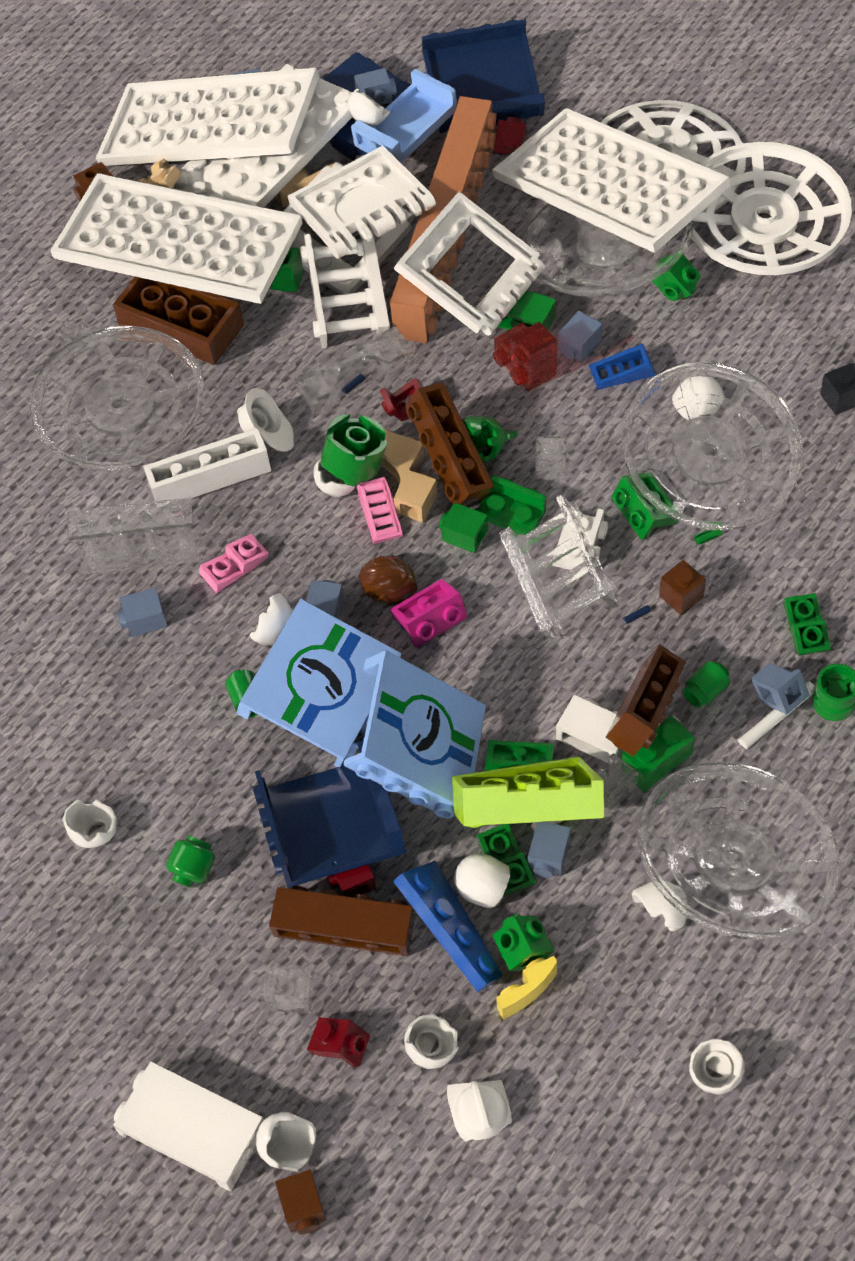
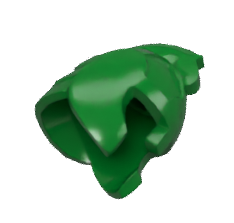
[462,415,517,463]

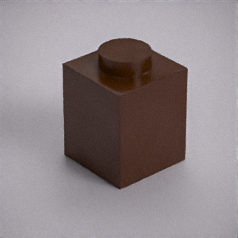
[659,559,706,615]
[275,1170,326,1235]

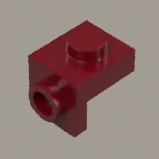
[493,117,527,156]
[380,377,423,422]
[307,1017,370,1067]

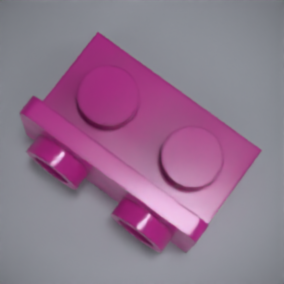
[390,579,468,648]

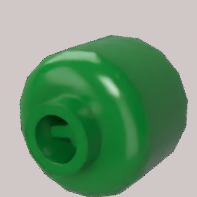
[166,835,215,888]

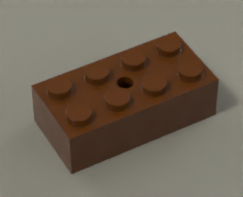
[113,276,244,366]

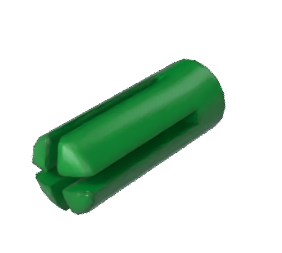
[694,525,722,545]

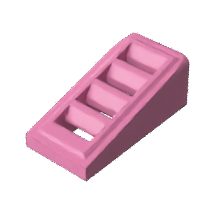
[357,477,403,544]

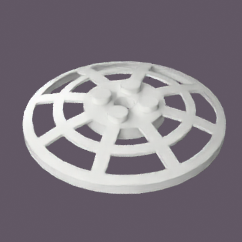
[601,100,746,213]
[685,142,852,275]

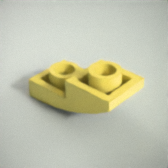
[496,956,557,1020]

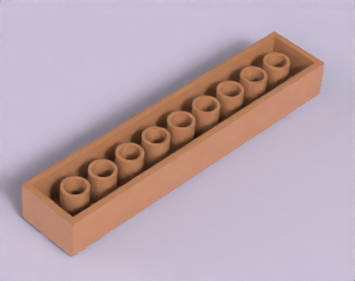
[390,96,496,343]

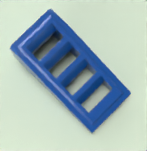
[589,343,656,390]

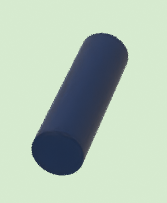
[341,374,365,395]
[623,605,651,624]

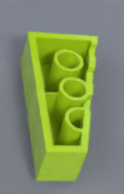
[452,757,604,828]

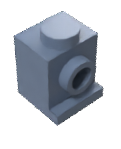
[354,68,397,105]
[751,663,810,715]

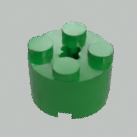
[320,414,387,486]

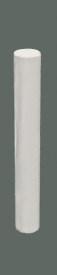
[738,681,816,750]

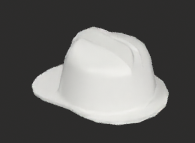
[237,388,294,452]
[447,1080,512,1142]

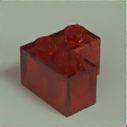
[493,322,557,392]

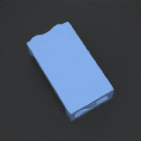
[351,69,457,163]

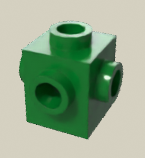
[650,251,702,301]
[492,914,554,971]

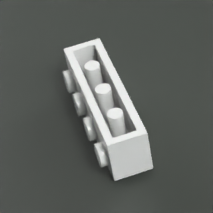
[143,428,271,509]

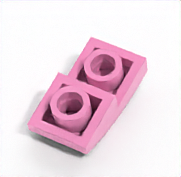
[199,534,269,593]

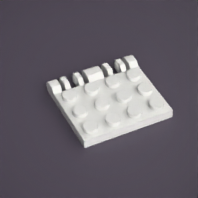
[288,146,436,259]

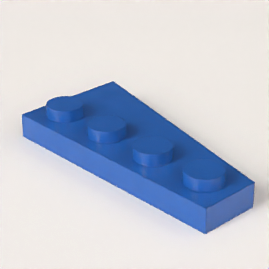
[393,860,503,992]

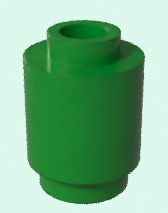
[682,661,730,708]
[225,669,258,718]

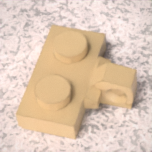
[137,158,182,189]

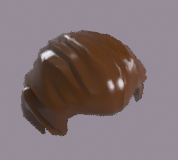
[358,555,418,606]

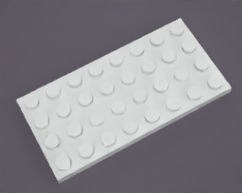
[172,64,353,208]
[96,68,320,166]
[492,108,731,253]
[51,173,303,304]

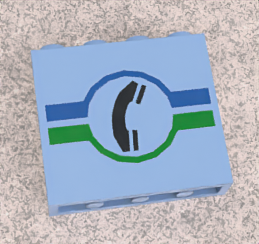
[236,599,402,767]
[344,650,486,818]

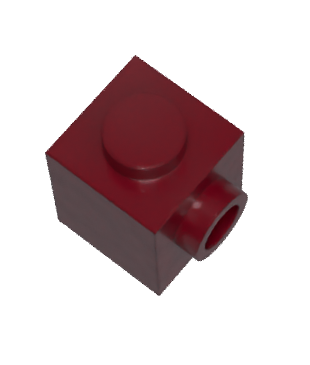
[326,864,376,898]

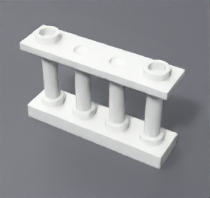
[300,226,390,348]

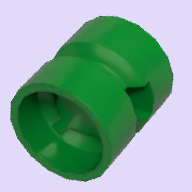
[812,664,855,721]

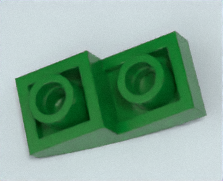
[783,593,831,656]
[476,824,536,897]

